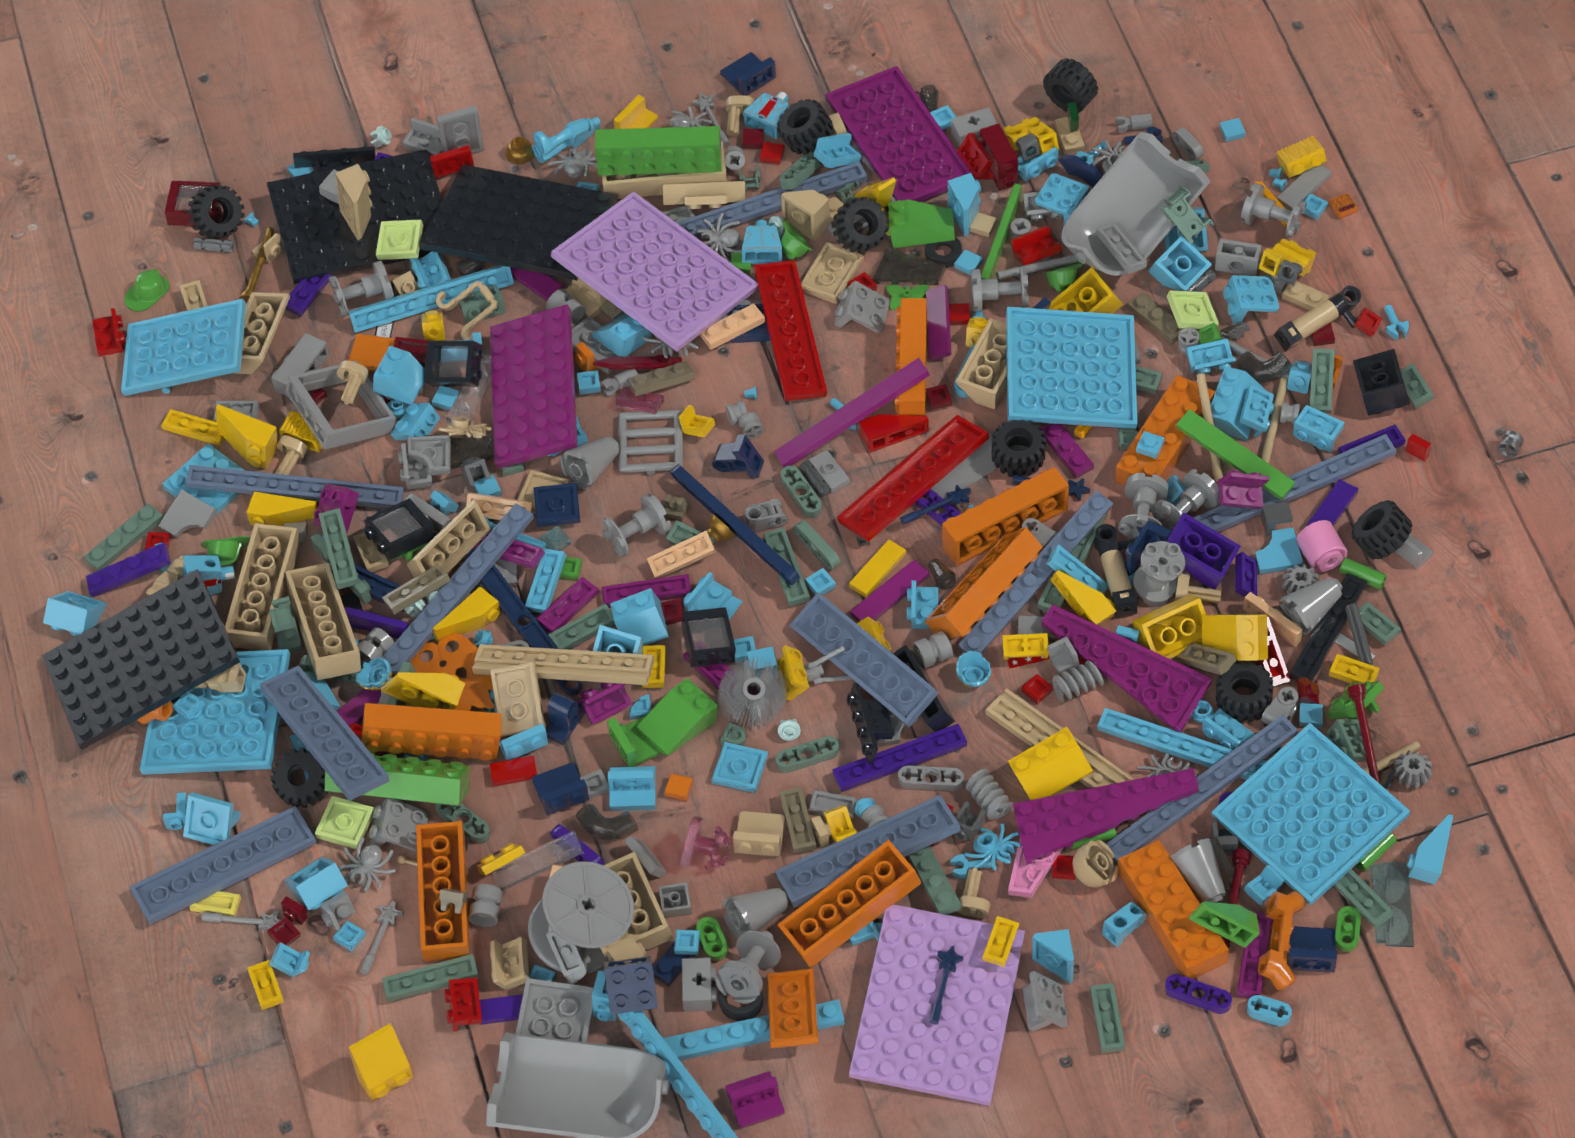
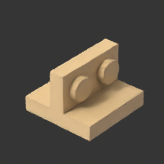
[565,278,607,318]

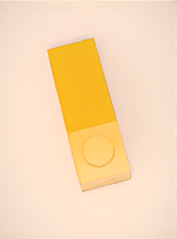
[854,178,896,211]
[246,492,318,526]
[1051,570,1116,626]
[433,587,501,642]

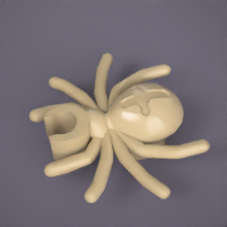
[438,417,492,438]

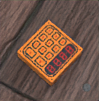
[1329,193,1358,219]

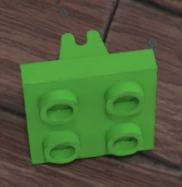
[1325,681,1384,720]

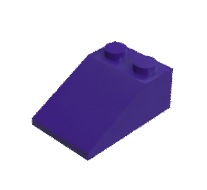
[1166,512,1241,590]

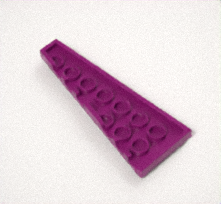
[1042,604,1212,733]
[1013,768,1199,865]

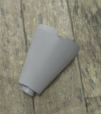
[560,437,619,490]
[1279,577,1343,635]
[1171,838,1226,903]
[722,888,789,938]

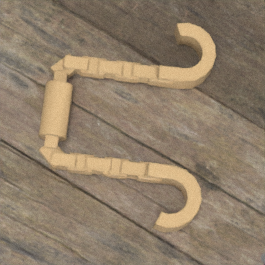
[436,281,498,340]

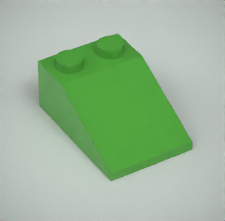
[888,200,955,248]
[636,678,718,757]

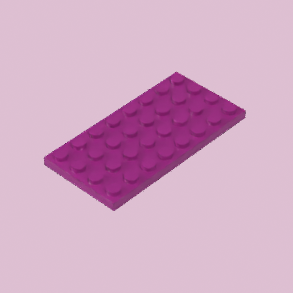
[825,66,974,202]
[490,304,578,469]

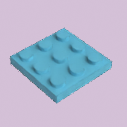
[162,443,245,517]

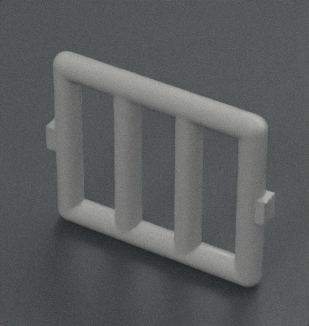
[618,408,683,475]

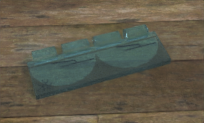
[1370,862,1414,947]

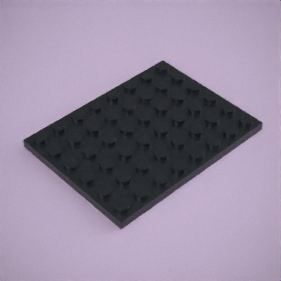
[267,149,442,284]
[419,165,618,281]
[42,569,240,750]

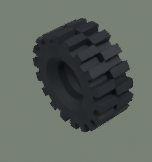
[270,747,328,808]

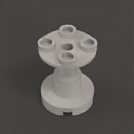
[1241,183,1307,239]
[329,261,394,317]
[971,266,1029,312]
[1152,469,1220,531]
[1118,473,1168,539]
[602,493,671,558]
[1132,541,1185,606]
[715,931,781,1004]

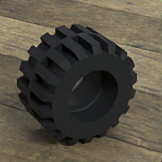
[1043,58,1098,113]
[777,99,833,154]
[187,185,245,238]
[832,197,889,253]
[991,420,1046,477]
[1351,500,1412,559]
[1215,661,1274,722]

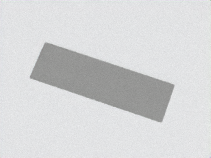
[931,421,1028,499]

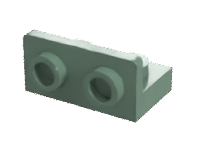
[458,285,506,324]
[1327,719,1376,762]

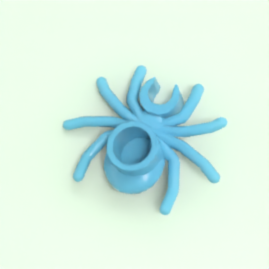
[964,823,1021,871]

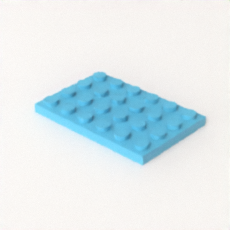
[121,299,246,396]

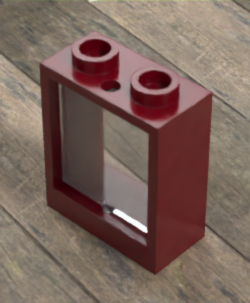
[980,123,1018,191]
[164,180,222,226]

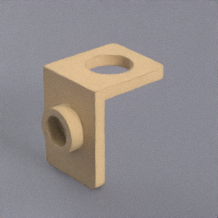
[252,233,283,264]
[390,271,420,295]

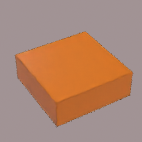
[664,774,693,801]

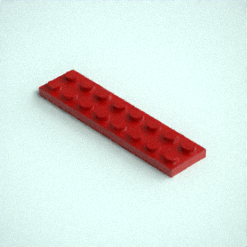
[754,260,827,401]
[837,414,989,542]

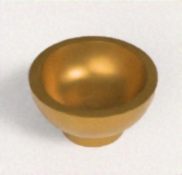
[506,136,534,165]
[707,514,736,543]

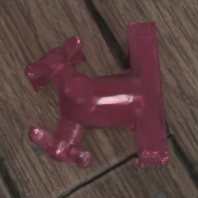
[680,816,733,870]

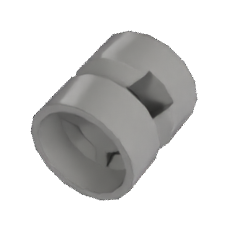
[546,289,586,327]
[357,627,394,664]
[912,631,953,669]
[468,884,502,927]

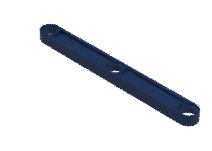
[670,464,800,586]
[466,548,582,696]

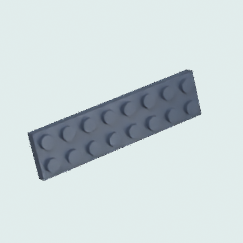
[789,592,939,727]
[259,665,390,801]
[774,795,961,908]
[129,806,317,925]

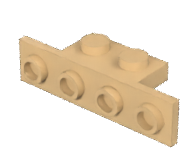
[662,181,745,209]

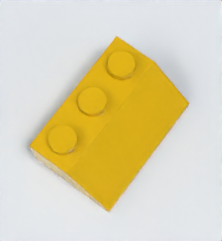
[1132,594,1206,659]
[1008,727,1093,800]

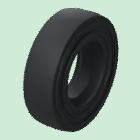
[925,237,962,268]

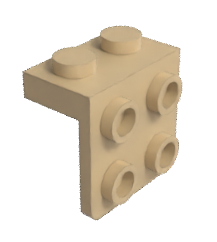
[733,811,785,857]

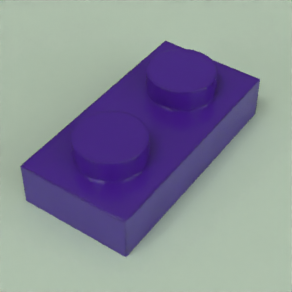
[1235,552,1257,597]

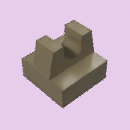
[664,494,690,522]
[439,888,468,914]

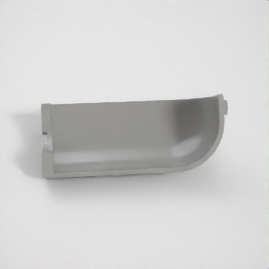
[1062,132,1211,275]
[486,1032,669,1138]

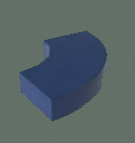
[1058,154,1104,189]

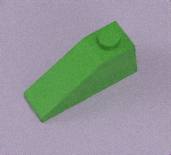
[1189,901,1260,948]

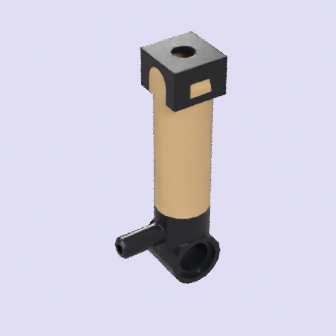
[1274,286,1361,352]
[1095,524,1138,618]

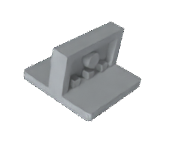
[1022,971,1068,1032]

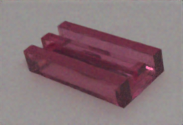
[616,387,664,414]

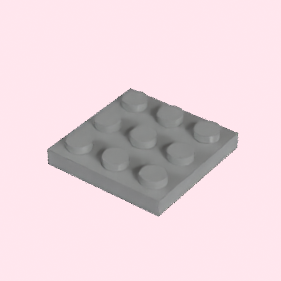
[516,978,594,1043]

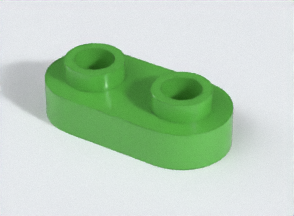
[1335,906,1361,952]
[696,917,728,961]

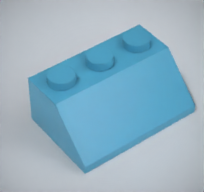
[1211,366,1265,441]

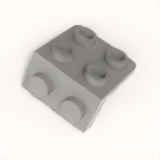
[834,281,890,333]
[369,798,428,852]

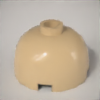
[1073,840,1118,888]

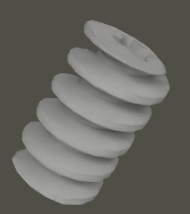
[1052,661,1104,703]
[966,769,1013,820]

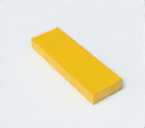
[161,409,224,446]
[849,539,906,598]

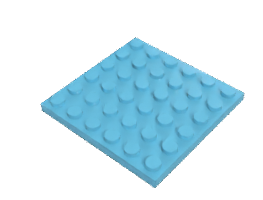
[1006,307,1137,429]
[140,649,291,775]
[1211,723,1410,905]

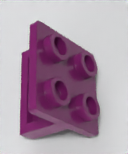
[1216,470,1269,510]
[313,484,360,533]
[576,682,632,724]
[725,1071,785,1128]

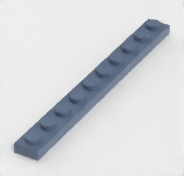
[677,161,867,238]
[1194,434,1397,532]
[186,465,404,508]
[957,490,1113,654]
[382,503,534,677]
[1106,715,1298,864]

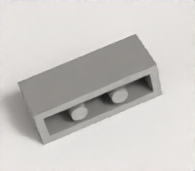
[271,333,330,397]

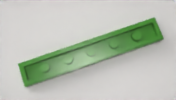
[981,184,1022,279]
[1176,409,1295,501]

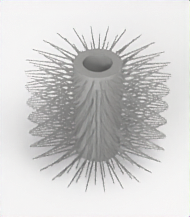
[718,657,788,731]

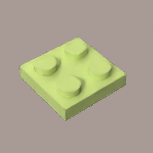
[376,220,423,260]
[1166,291,1219,329]
[315,796,374,849]

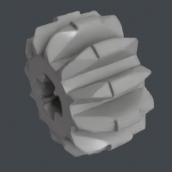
[1282,564,1319,595]
[1393,750,1433,789]

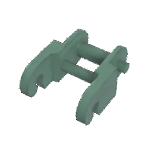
[738,167,761,191]
[836,181,861,204]

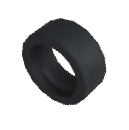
[718,990,763,1021]

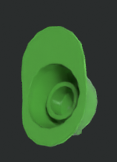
[780,220,813,260]
[1042,263,1084,292]
[124,269,170,311]
[201,536,251,566]

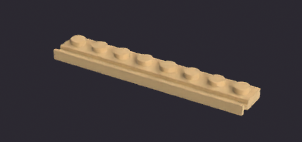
[472,644,654,685]
[986,688,1135,788]

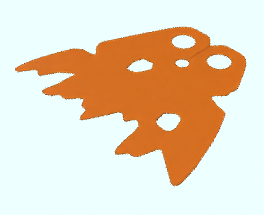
[410,633,495,711]

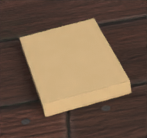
[801,241,864,304]
[490,662,546,737]

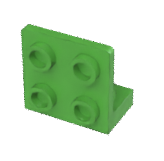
[607,715,662,767]

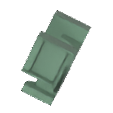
[1158,186,1215,244]
[269,596,303,653]

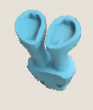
[532,117,601,163]

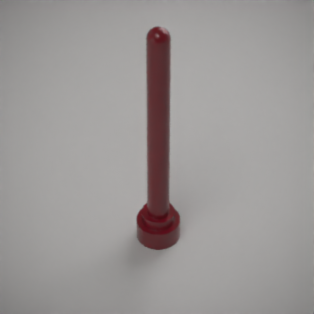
[1347,684,1381,785]
[1222,849,1252,949]

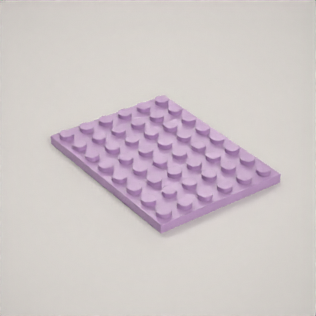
[551,191,758,352]
[849,905,1025,1106]

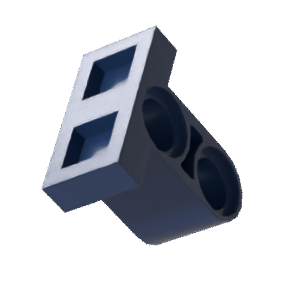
[712,434,764,478]
[546,693,585,745]

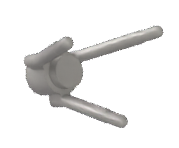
[804,647,852,685]

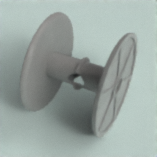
[528,862,634,974]

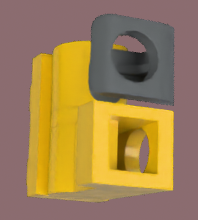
[1003,117,1059,161]
[1258,238,1316,286]

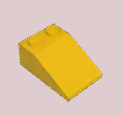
[1049,267,1124,314]
[216,404,277,469]
[1202,614,1268,661]
[381,672,465,710]
[348,1023,413,1101]

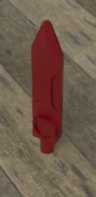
[593,354,682,370]

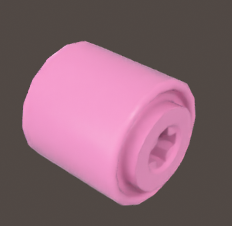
[1296,520,1348,573]

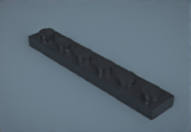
[1289,573,1367,682]

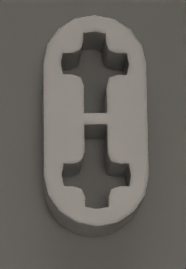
[1172,127,1204,160]

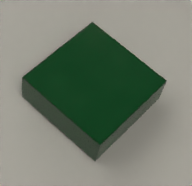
[1068,102,1079,132]

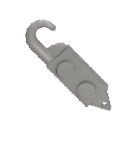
[546,925,595,986]

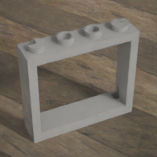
[285,361,396,450]

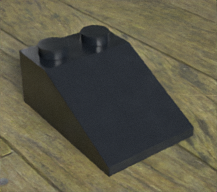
[1353,349,1410,416]

